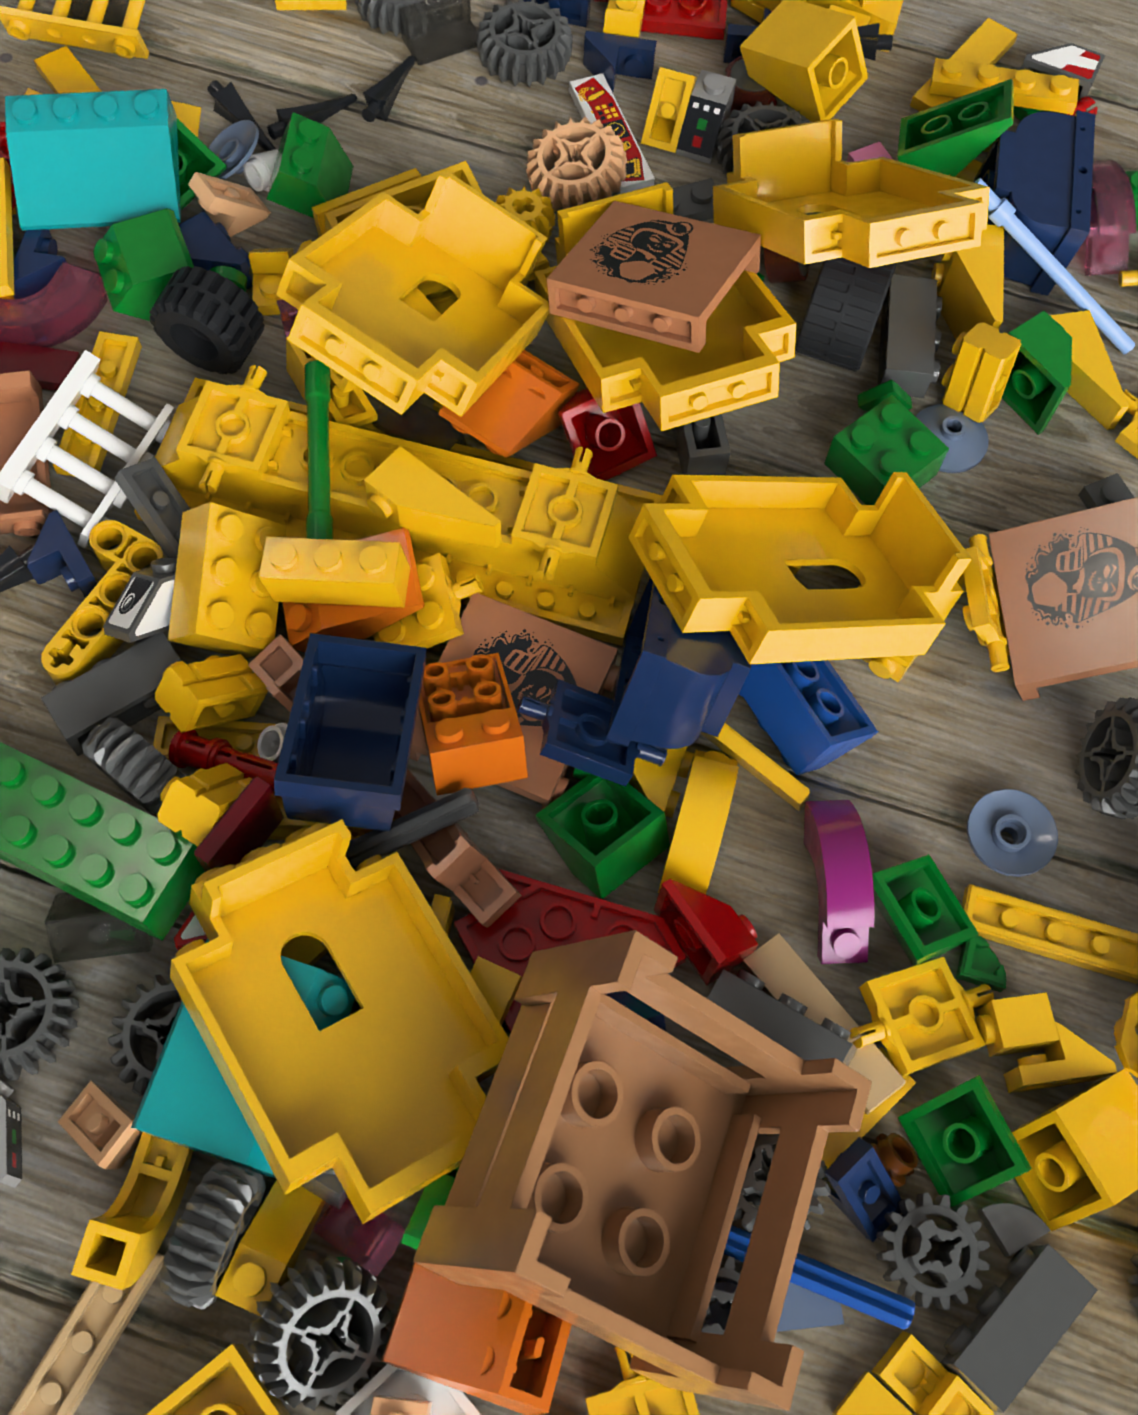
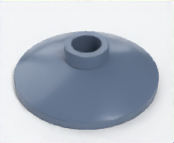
[208,120,259,180]
[916,404,988,473]
[967,789,1058,877]

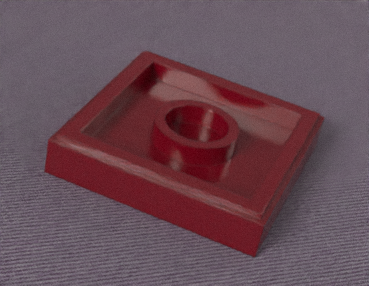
[194,776,284,872]

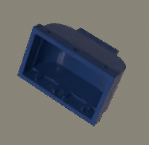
[974,110,1095,296]
[606,576,751,749]
[274,633,427,831]

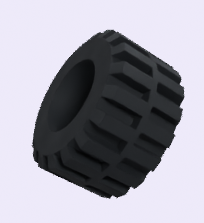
[149,266,265,374]

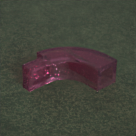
[1085,159,1136,276]
[0,262,108,348]

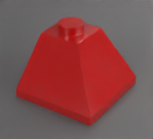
[558,388,657,481]
[653,879,759,986]

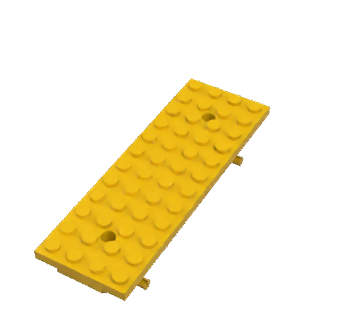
[134,365,663,646]

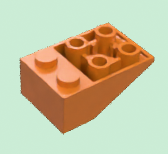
[438,350,580,458]
[418,652,528,796]
[381,1263,572,1415]

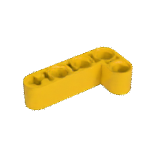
[41,520,165,685]

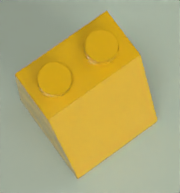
[740,0,868,122]
[1011,1069,1138,1233]

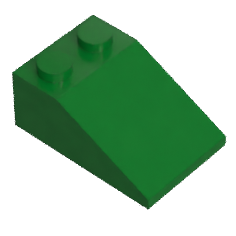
[897,79,1014,177]

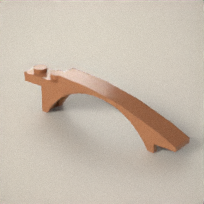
[248,634,522,928]

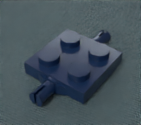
[516,679,667,787]

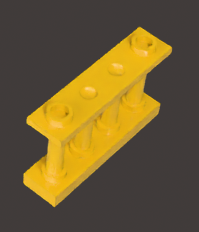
[0,0,149,59]

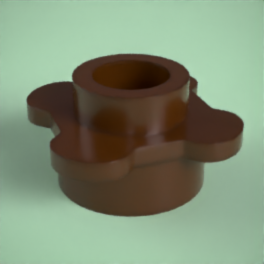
[871,1133,918,1187]

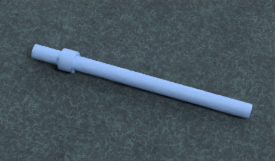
[974,178,1135,354]

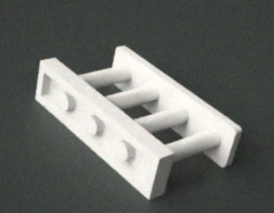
[0,350,174,549]

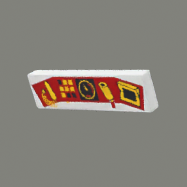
[569,73,655,195]

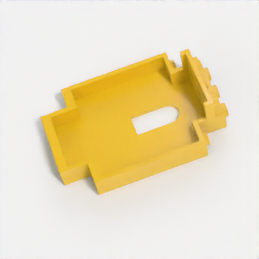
[713,118,990,268]
[276,170,550,417]
[534,182,796,431]
[628,472,972,664]
[170,819,509,1224]

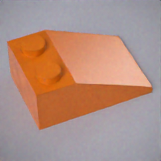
[282,528,424,653]

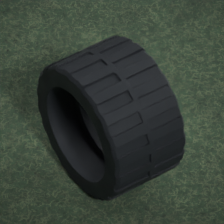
[795,258,897,372]

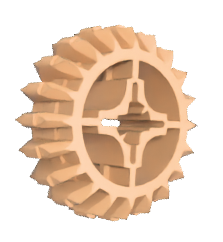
[526,116,627,212]

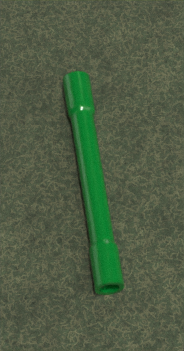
[304,360,333,539]

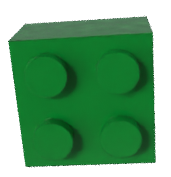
[824,395,949,505]

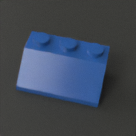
[739,660,879,776]

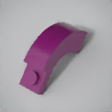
[804,800,874,964]

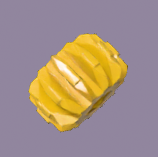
[495,185,556,242]

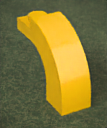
[658,749,739,894]
[71,1132,194,1290]

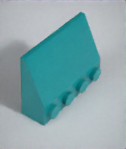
[5,89,181,231]
[131,938,355,1178]

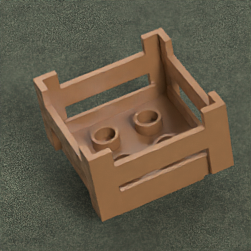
[413,930,872,1411]

